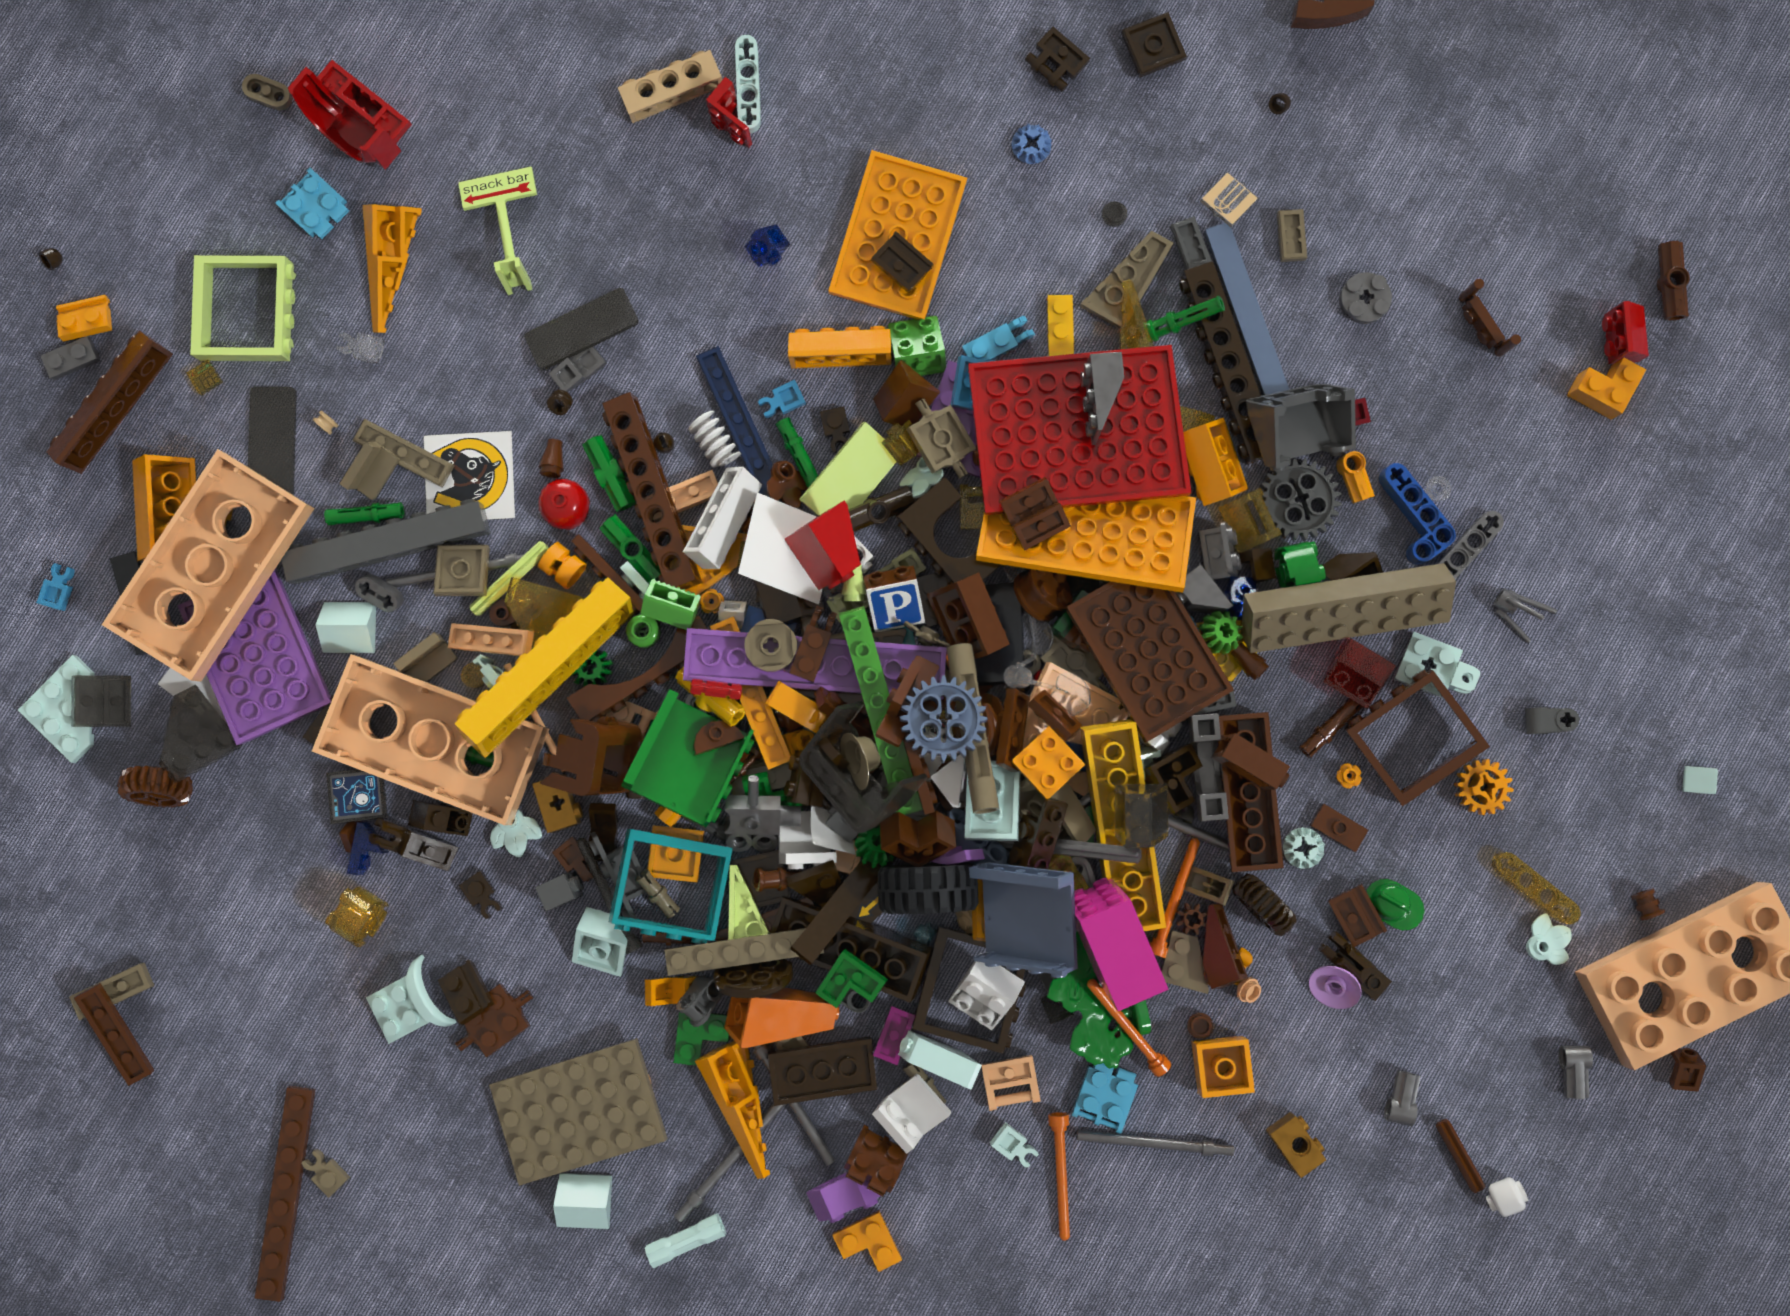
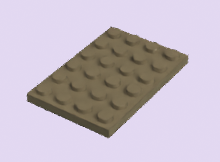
[489,1038,668,1186]

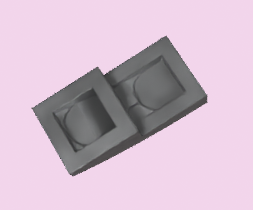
[548,343,608,392]

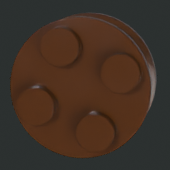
[1013,569,1073,622]

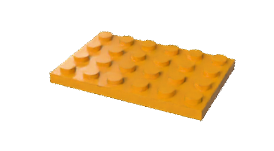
[828,150,967,320]

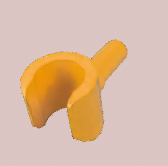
[1234,947,1253,986]

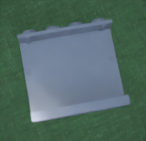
[969,862,1078,978]

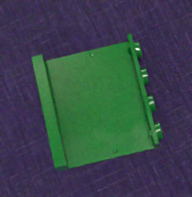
[621,689,755,828]

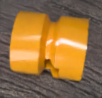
[538,542,587,589]

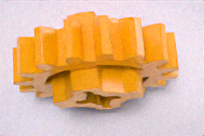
[1454,759,1514,815]

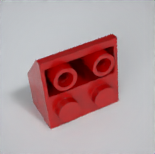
[1602,301,1649,364]

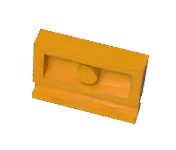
[56,295,112,342]

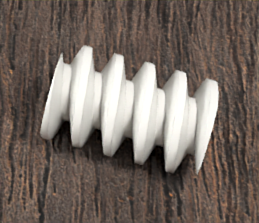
[688,411,741,467]

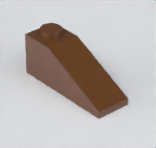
[1203,904,1249,989]

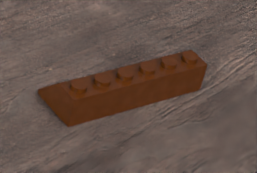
[46,330,173,474]
[1219,712,1284,872]

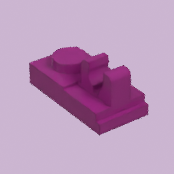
[873,1006,916,1065]

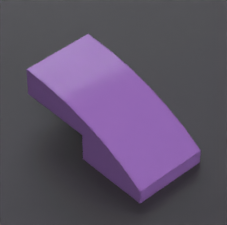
[931,846,985,864]

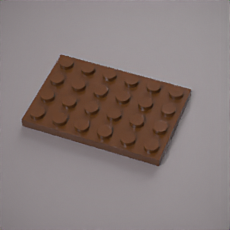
[1065,581,1234,743]

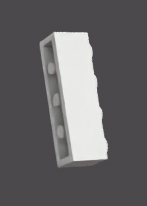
[683,467,762,569]

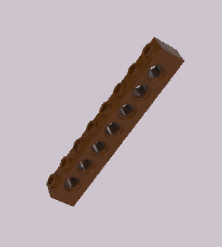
[602,392,702,590]

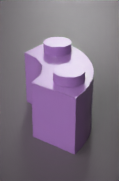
[806,1172,880,1223]

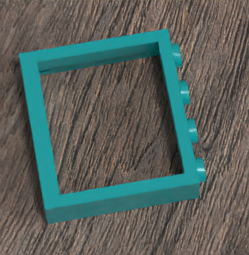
[608,829,733,944]

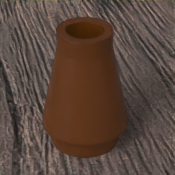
[538,439,564,478]
[1231,643,1269,681]

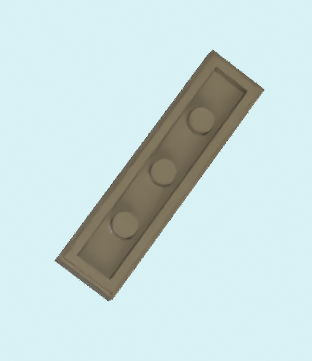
[353,419,455,488]

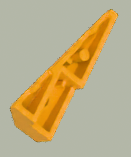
[362,204,422,333]
[695,1041,770,1179]

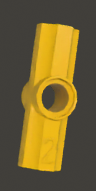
[675,667,746,727]

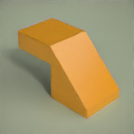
[645,976,698,1006]

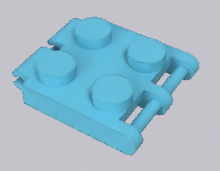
[275,167,349,239]
[1071,1063,1138,1134]

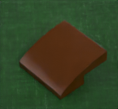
[999,477,1071,550]

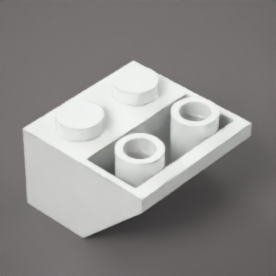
[948,953,1025,1030]

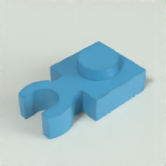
[758,380,806,418]
[36,563,75,611]

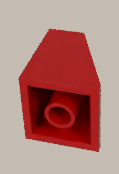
[785,500,861,590]

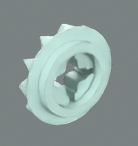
[1283,827,1325,869]

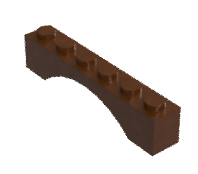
[567,615,708,723]

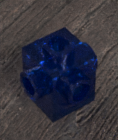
[744,224,791,267]
[1223,576,1257,618]

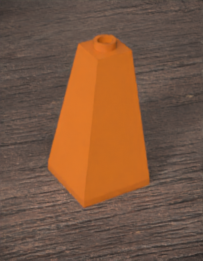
[724,987,839,1048]

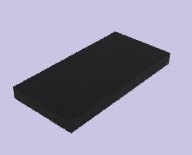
[974,582,1025,686]

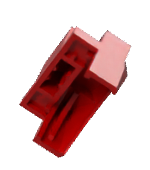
[288,60,412,170]

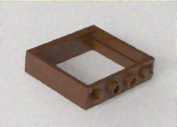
[1345,669,1490,806]

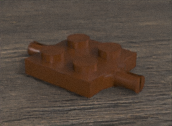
[455,984,534,1057]

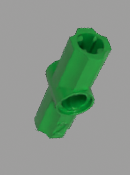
[582,435,636,513]
[599,514,661,584]

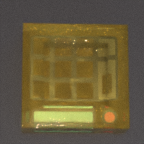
[186,359,223,395]

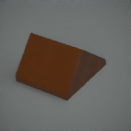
[873,360,940,429]

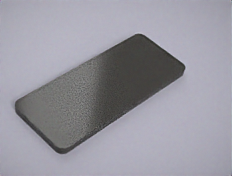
[524,288,639,370]
[248,387,297,495]

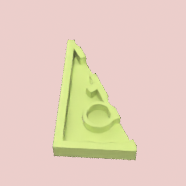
[728,865,769,939]

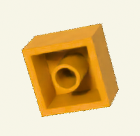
[1191,1036,1255,1098]

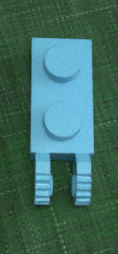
[962,316,1035,361]

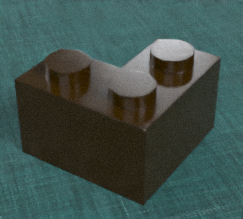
[1144,743,1203,816]

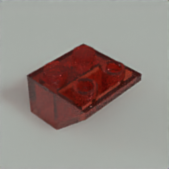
[1323,638,1396,709]

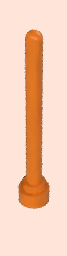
[1149,838,1200,959]
[1087,979,1171,1077]
[1048,1112,1070,1241]

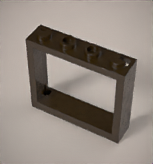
[912,926,1028,1054]

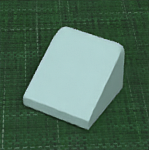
[1682,766,1718,794]

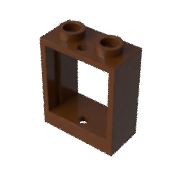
[1211,733,1290,790]

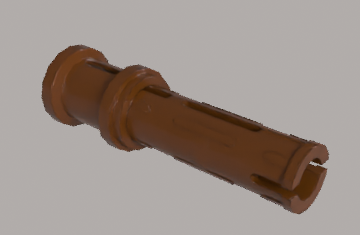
[754,867,802,892]

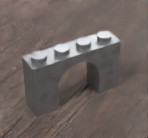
[1188,713,1229,821]

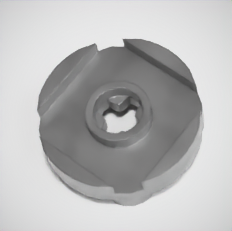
[1339,272,1392,324]

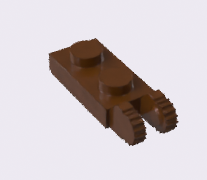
[789,606,837,683]

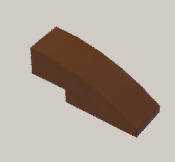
[1291,0,1375,29]

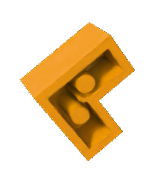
[1567,358,1646,420]

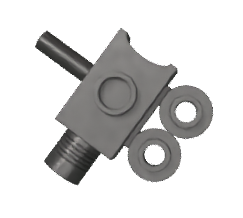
[725,775,801,852]

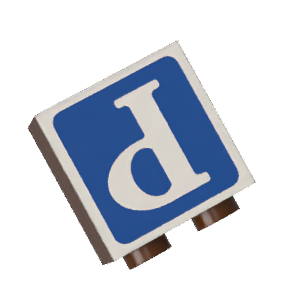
[863,565,925,632]

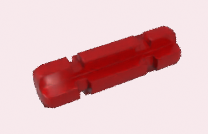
[690,679,742,700]

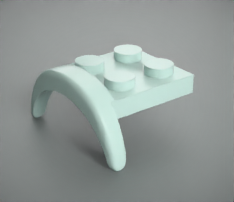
[366,955,456,1044]

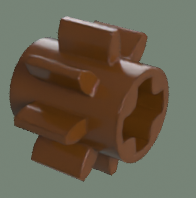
[1176,903,1208,935]

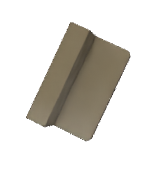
[340,442,400,500]
[393,632,458,682]

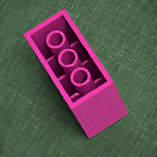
[1074,878,1169,1011]

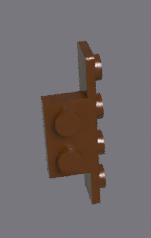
[875,655,939,747]

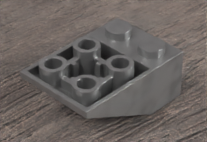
[1080,352,1124,445]

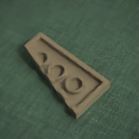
[1080,231,1173,331]

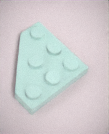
[18,655,95,763]

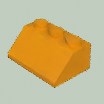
[1183,417,1248,506]

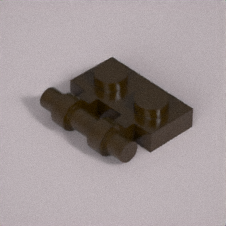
[1025,26,1090,92]

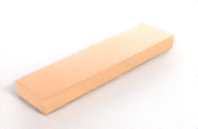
[447,623,534,656]

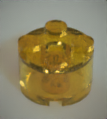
[325,886,388,947]

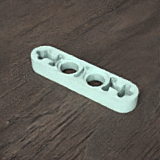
[735,35,761,133]

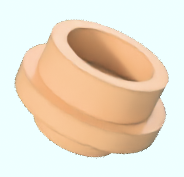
[1237,977,1261,1003]

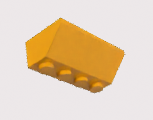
[788,326,891,369]
[132,454,196,561]

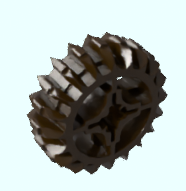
[1232,873,1297,936]

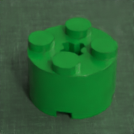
[1274,541,1326,588]

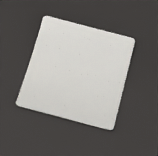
[810,807,856,855]

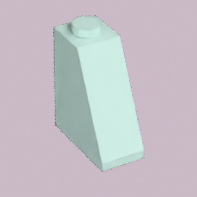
[898,1030,982,1089]

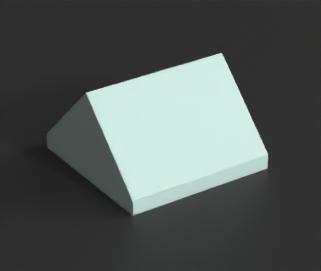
[316,602,376,653]
[553,1173,612,1229]

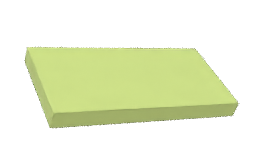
[799,422,902,516]

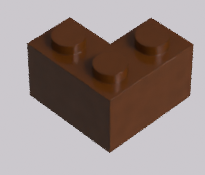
[880,811,956,867]

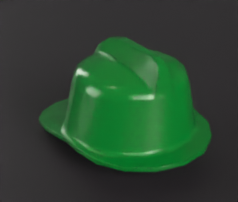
[1366,879,1425,931]

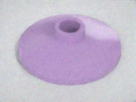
[1309,966,1362,1009]

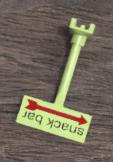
[458,167,537,295]

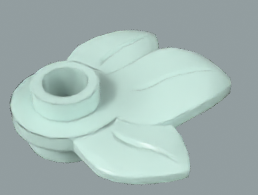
[899,457,943,498]
[490,809,542,858]
[1526,913,1572,965]

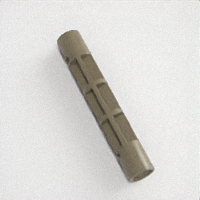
[947,643,999,814]

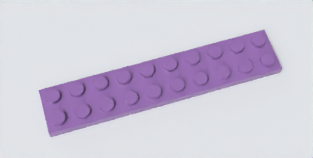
[683,628,947,700]

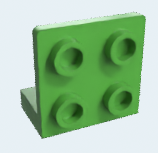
[888,316,946,376]

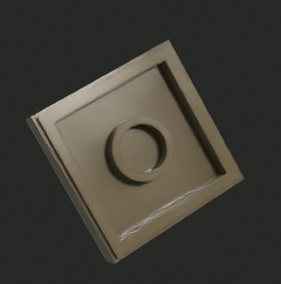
[434,545,490,596]

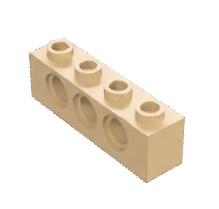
[618,50,722,123]

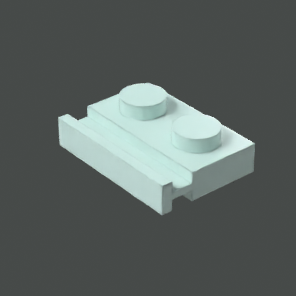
[472,654,503,689]

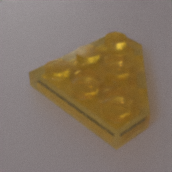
[504,577,585,650]

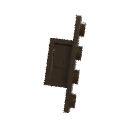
[1008,799,1068,869]

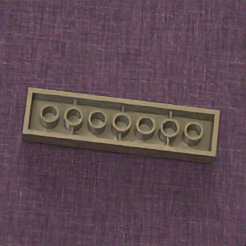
[1241,563,1456,653]

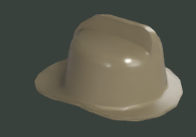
[840,733,881,790]

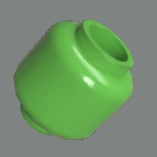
[626,614,661,649]

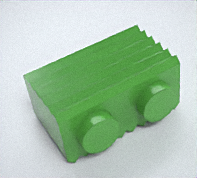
[640,579,700,630]

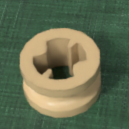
[313,410,339,435]

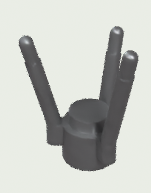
[1493,588,1557,643]

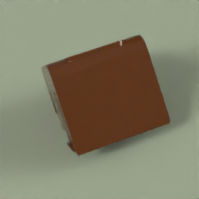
[540,716,642,796]

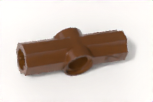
[1657,241,1690,321]

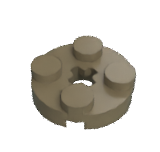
[744,619,797,672]

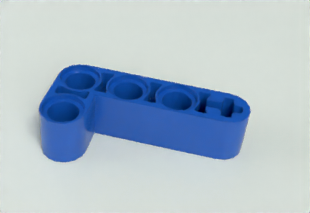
[1379,463,1456,565]

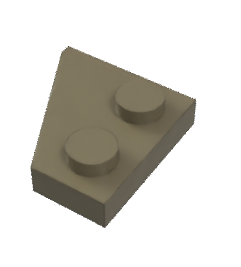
[1161,930,1209,994]

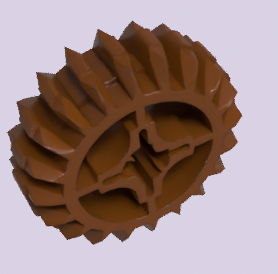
[117,765,193,808]

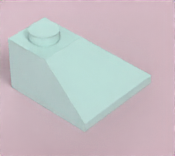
[572,907,628,977]

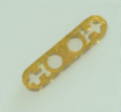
[1492,852,1581,924]

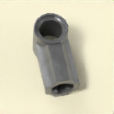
[1558,1046,1593,1099]
[1384,1070,1421,1126]

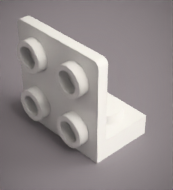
[872,1074,951,1154]

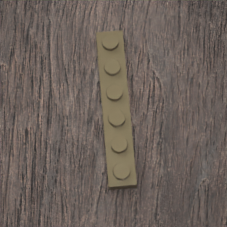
[664,928,824,976]

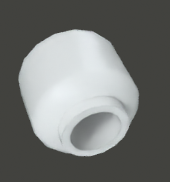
[1486,1177,1529,1217]

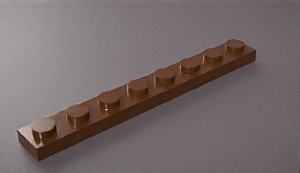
[254,1086,316,1302]

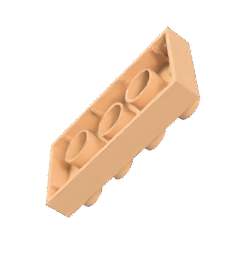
[102,449,315,682]
[312,654,549,825]
[1575,882,1790,1070]

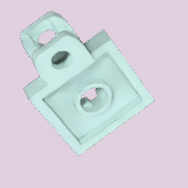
[1394,632,1480,699]

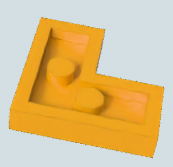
[832,1210,902,1272]

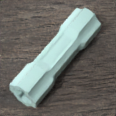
[645,1213,726,1268]

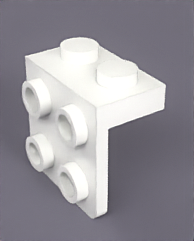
[778,811,837,869]

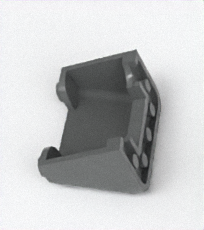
[1246,384,1356,471]

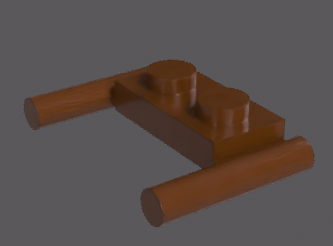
[1459,279,1521,357]

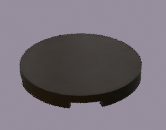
[714,959,793,998]

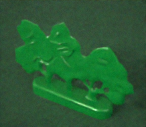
[1047,932,1151,1069]

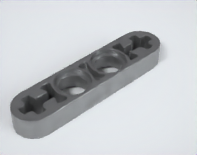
[1436,511,1504,579]

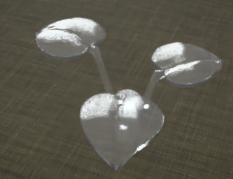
[988,612,1091,716]

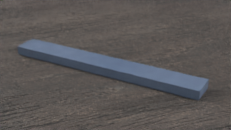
[1204,221,1289,395]

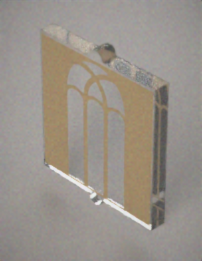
[1200,172,1259,227]

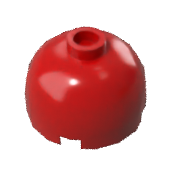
[538,479,590,530]

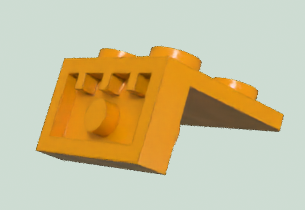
[1012,726,1085,799]

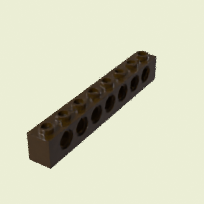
[1179,261,1263,465]

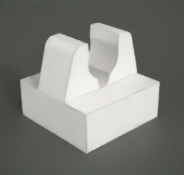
[718,600,747,630]

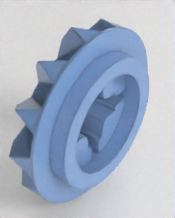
[1012,124,1052,164]

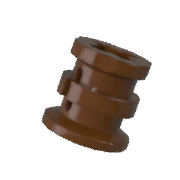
[1631,888,1665,921]

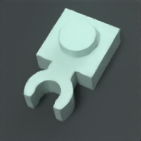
[989,1122,1039,1168]

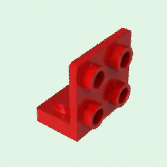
[706,77,752,148]

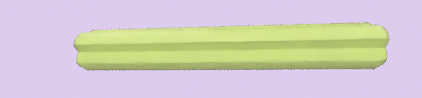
[469,541,549,616]

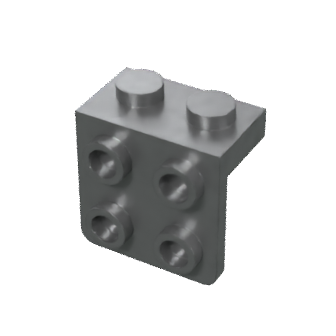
[1199,522,1242,581]

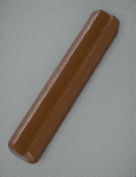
[1436,1119,1485,1193]

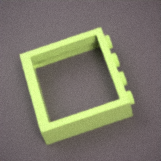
[190,255,296,361]

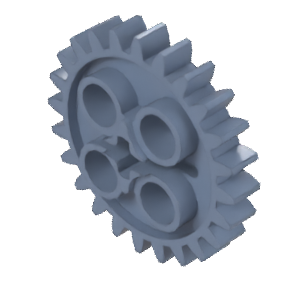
[900,675,987,763]

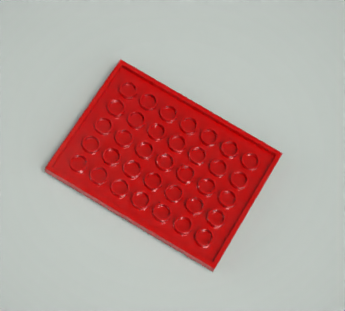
[968,345,1191,515]

